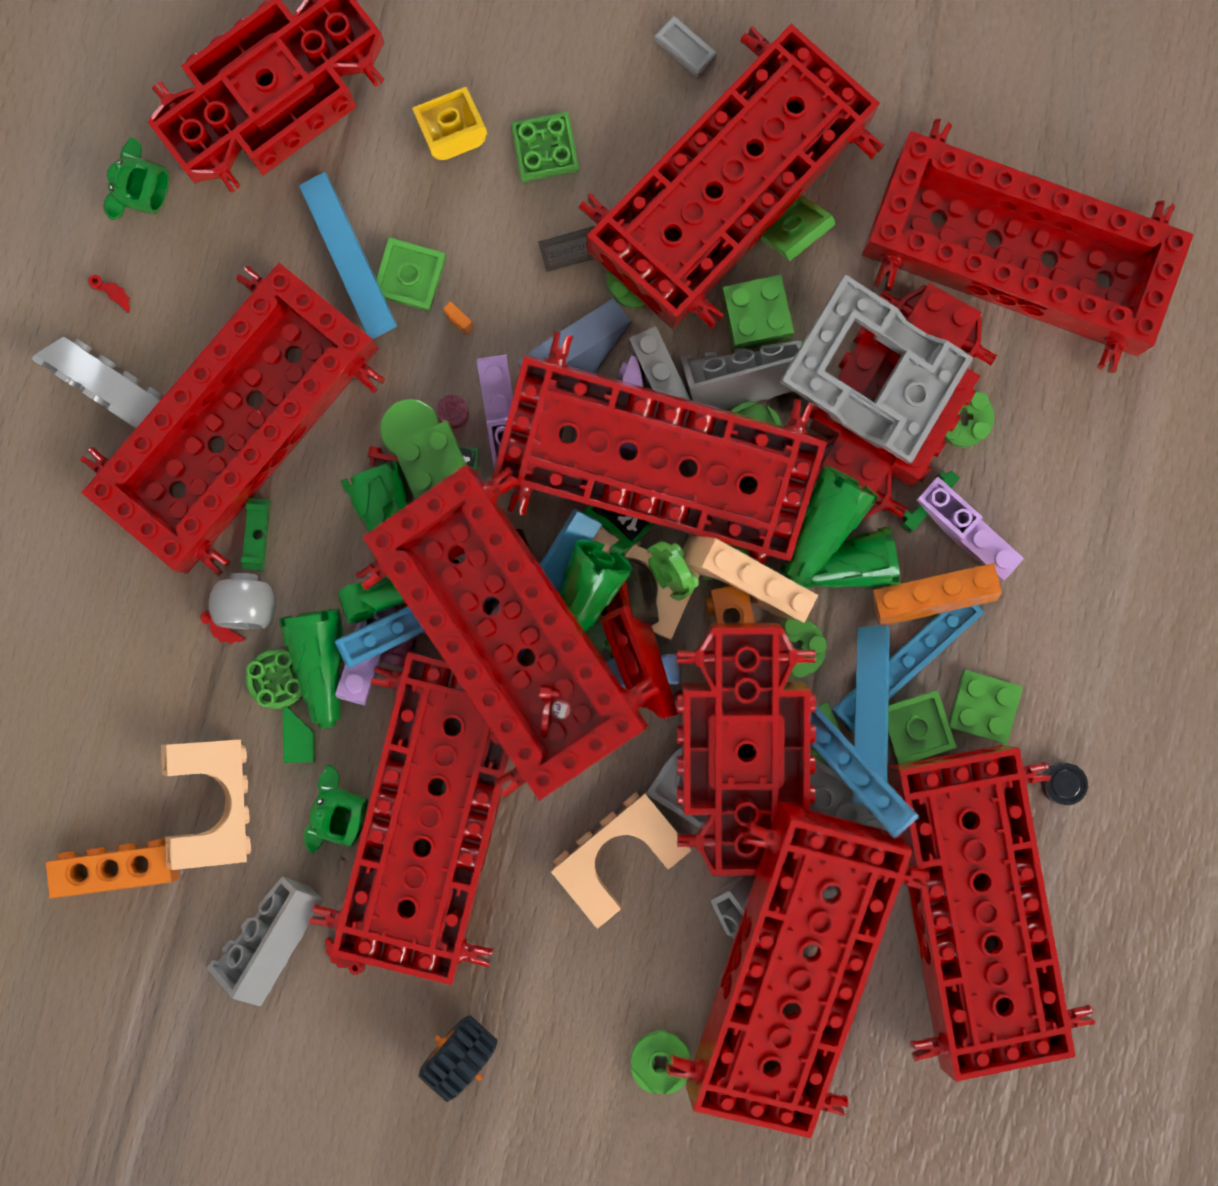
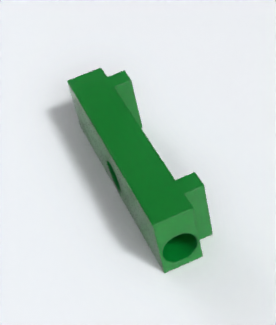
[900,470,960,533]
[241,498,271,571]

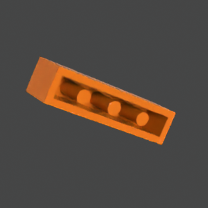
[872,563,1002,625]

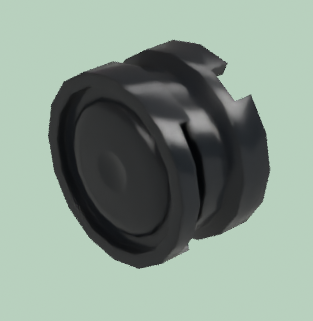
[1040,762,1088,805]

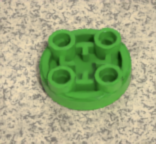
[380,399,440,455]
[246,649,302,709]

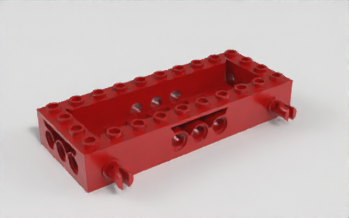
[578,23,885,330]
[861,119,1194,373]
[80,262,385,576]
[492,331,827,565]
[355,465,661,801]
[309,652,510,985]
[868,745,1095,1082]
[666,802,929,1138]

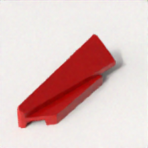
[599,577,678,719]

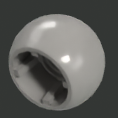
[208,573,276,629]

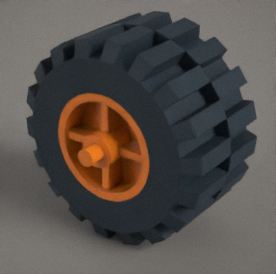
[418,1015,498,1102]

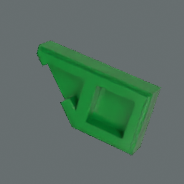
[282,707,315,763]

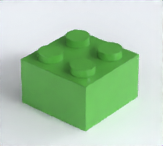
[720,275,794,353]

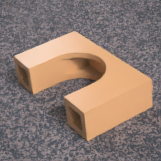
[593,526,700,640]
[683,535,818,623]
[161,739,251,870]
[551,791,692,929]

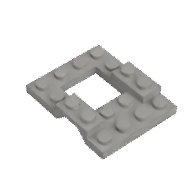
[780,274,973,464]

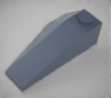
[518,298,631,373]

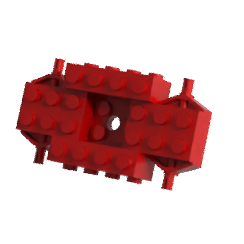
[148,0,384,192]
[809,283,997,524]
[677,623,816,876]

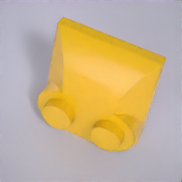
[412,86,487,160]

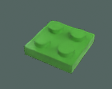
[760,195,836,261]
[376,237,447,312]
[392,421,467,500]
[948,670,1023,744]
[888,690,957,764]

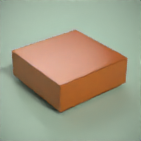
[443,301,474,336]

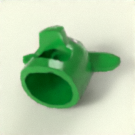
[103,137,170,220]
[303,765,368,853]

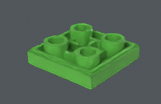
[511,112,579,182]

